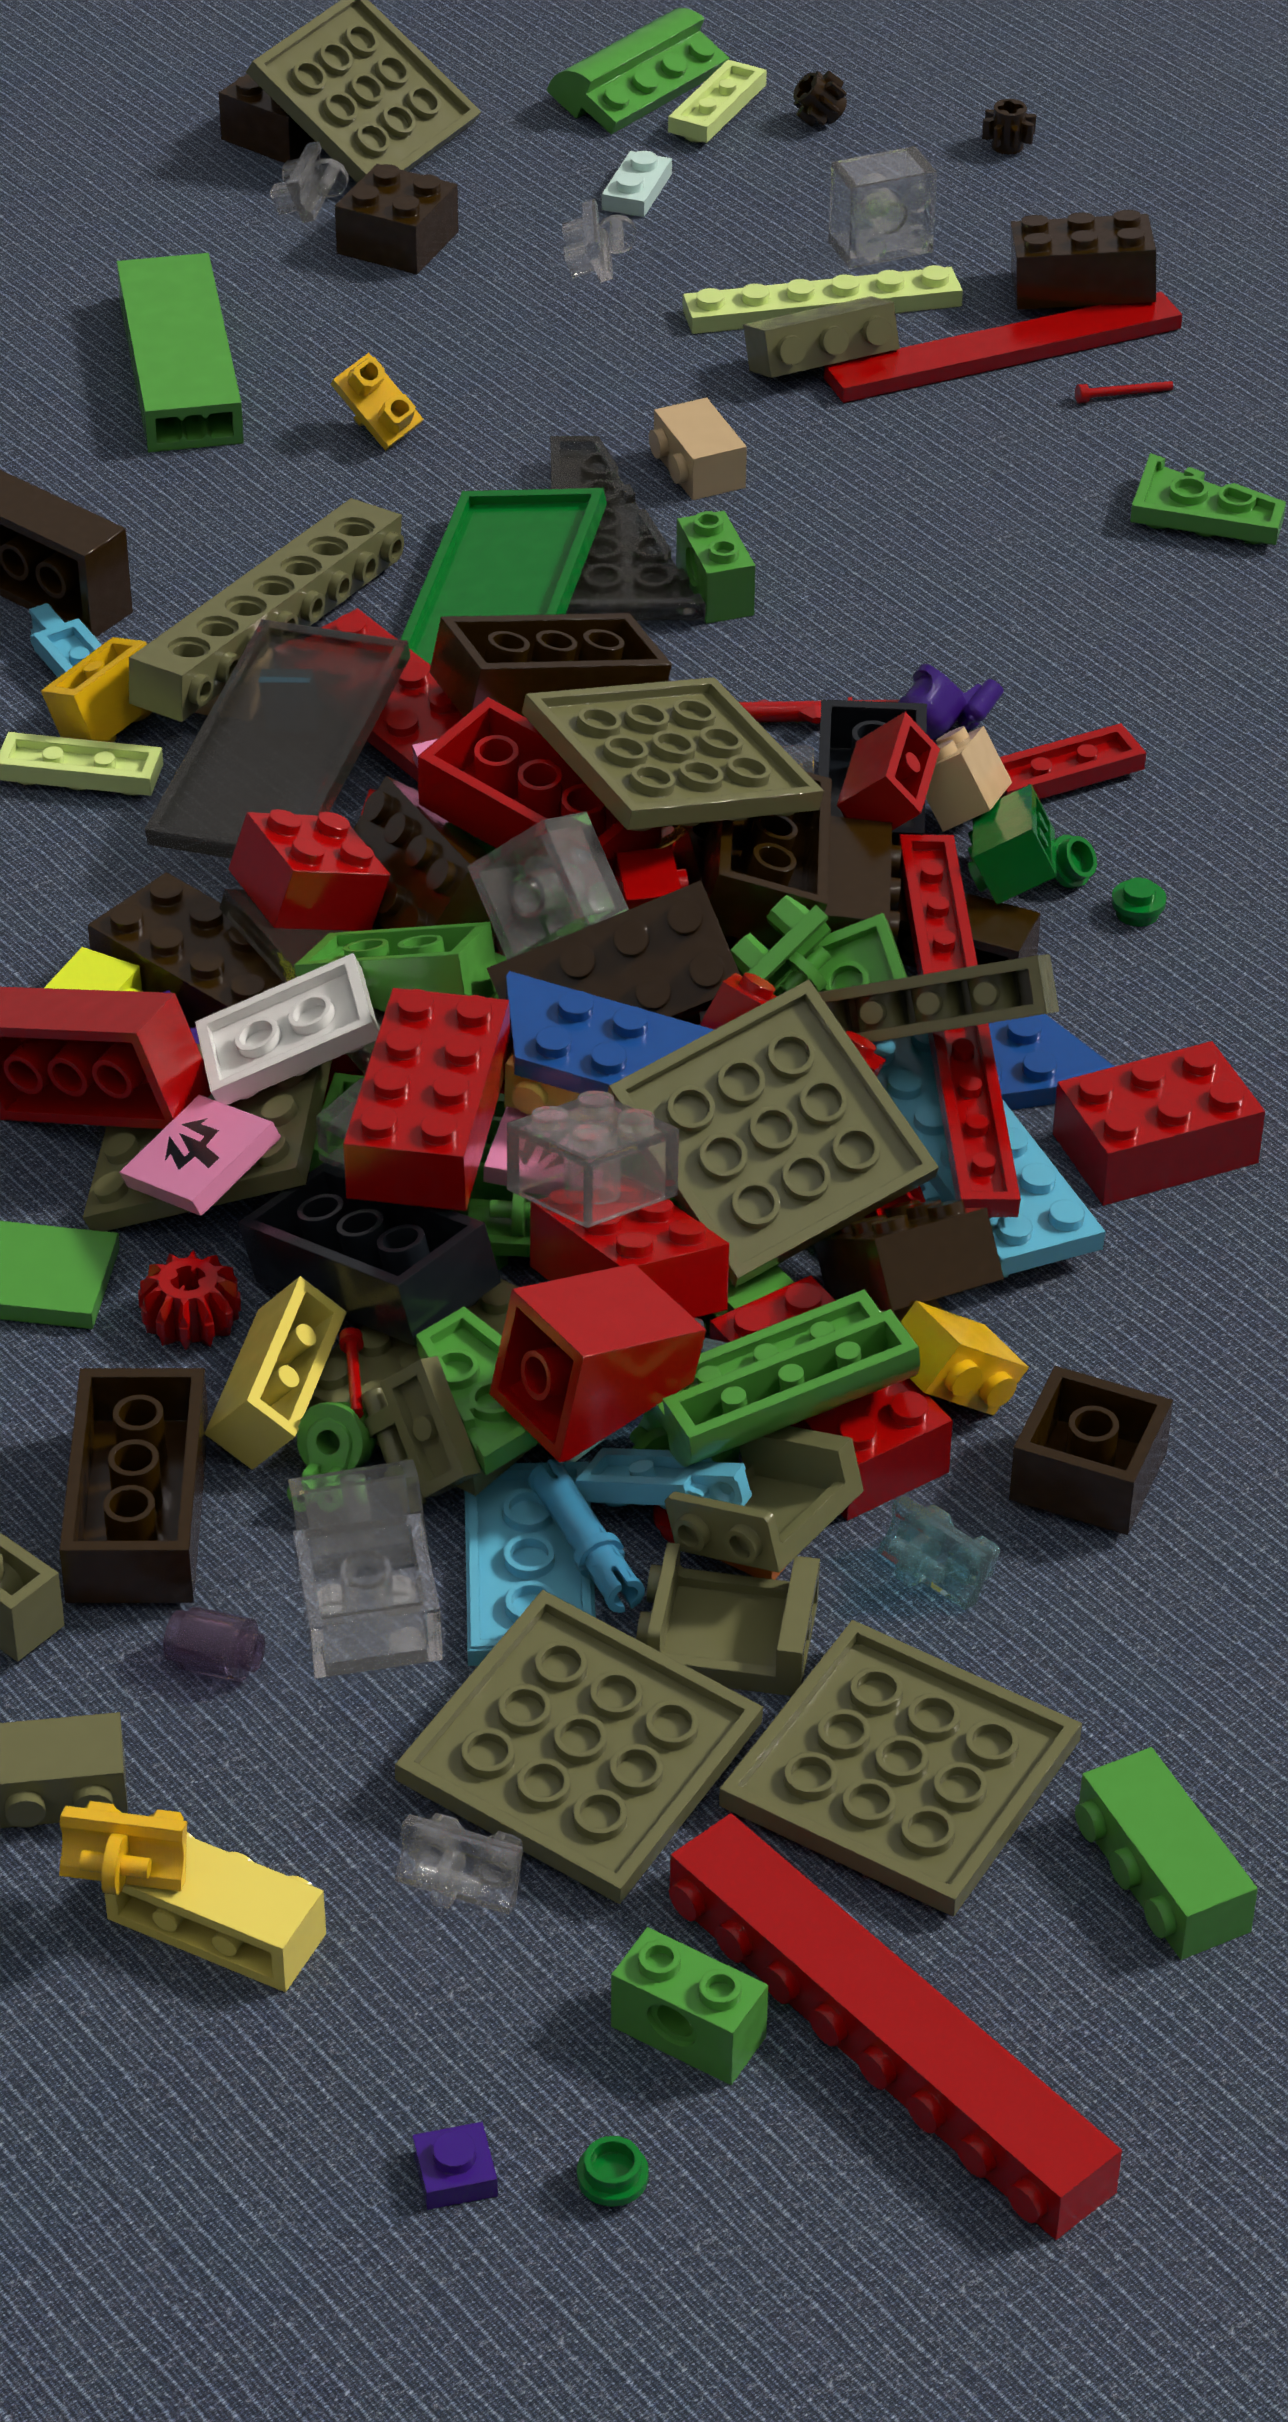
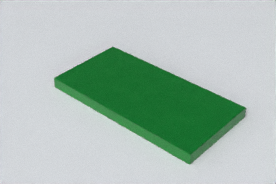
[400,488,607,665]

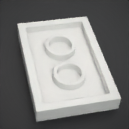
[195,953,379,1105]

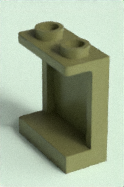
[665,1426,864,1573]
[636,1542,820,1696]

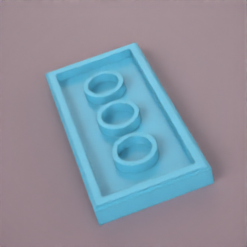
[465,1461,596,1666]

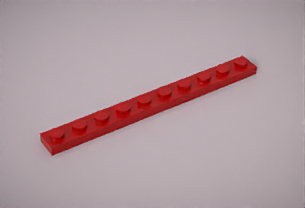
[898,834,1021,1218]

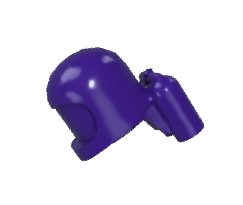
[898,663,1004,740]

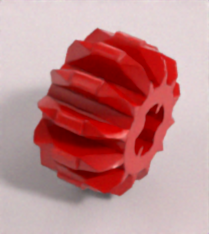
[138,1250,241,1350]

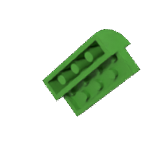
[546,8,730,135]
[651,1289,920,1467]

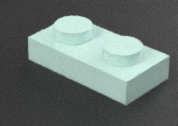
[602,151,672,217]

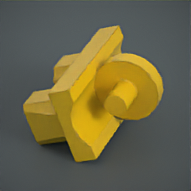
[330,353,424,451]
[59,1801,187,1895]

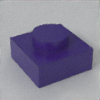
[412,2122,498,2210]

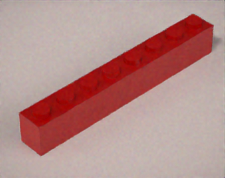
[669,1813,1122,2240]

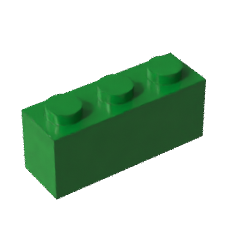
[967,784,1057,905]

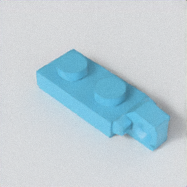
[29,603,102,677]
[574,1448,752,1509]

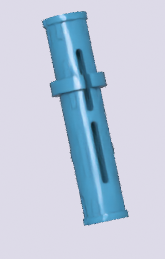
[529,1460,645,1613]

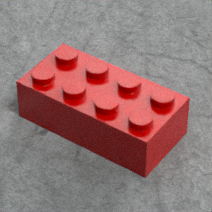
[418,697,662,903]
[0,987,211,1129]
[343,988,511,1211]
[709,1275,953,1521]

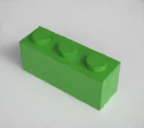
[1075,1747,1258,1960]

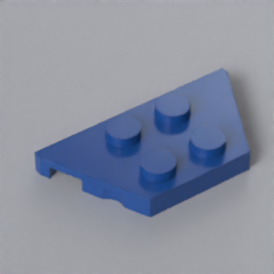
[506,971,714,1103]
[988,1014,1115,1110]

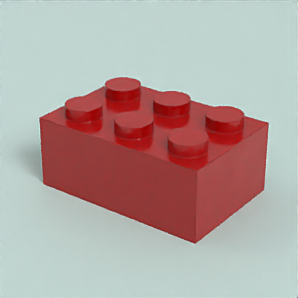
[1052,1041,1265,1206]
[530,1175,729,1318]

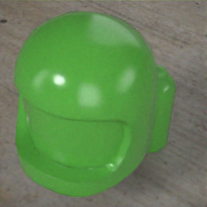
[287,1402,377,1509]

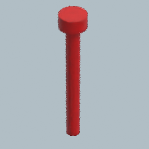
[1075,381,1173,404]
[339,1327,364,1418]

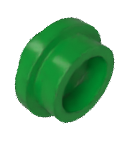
[1055,835,1097,889]
[1111,877,1166,927]
[577,2136,649,2207]

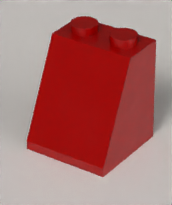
[489,1264,706,1463]

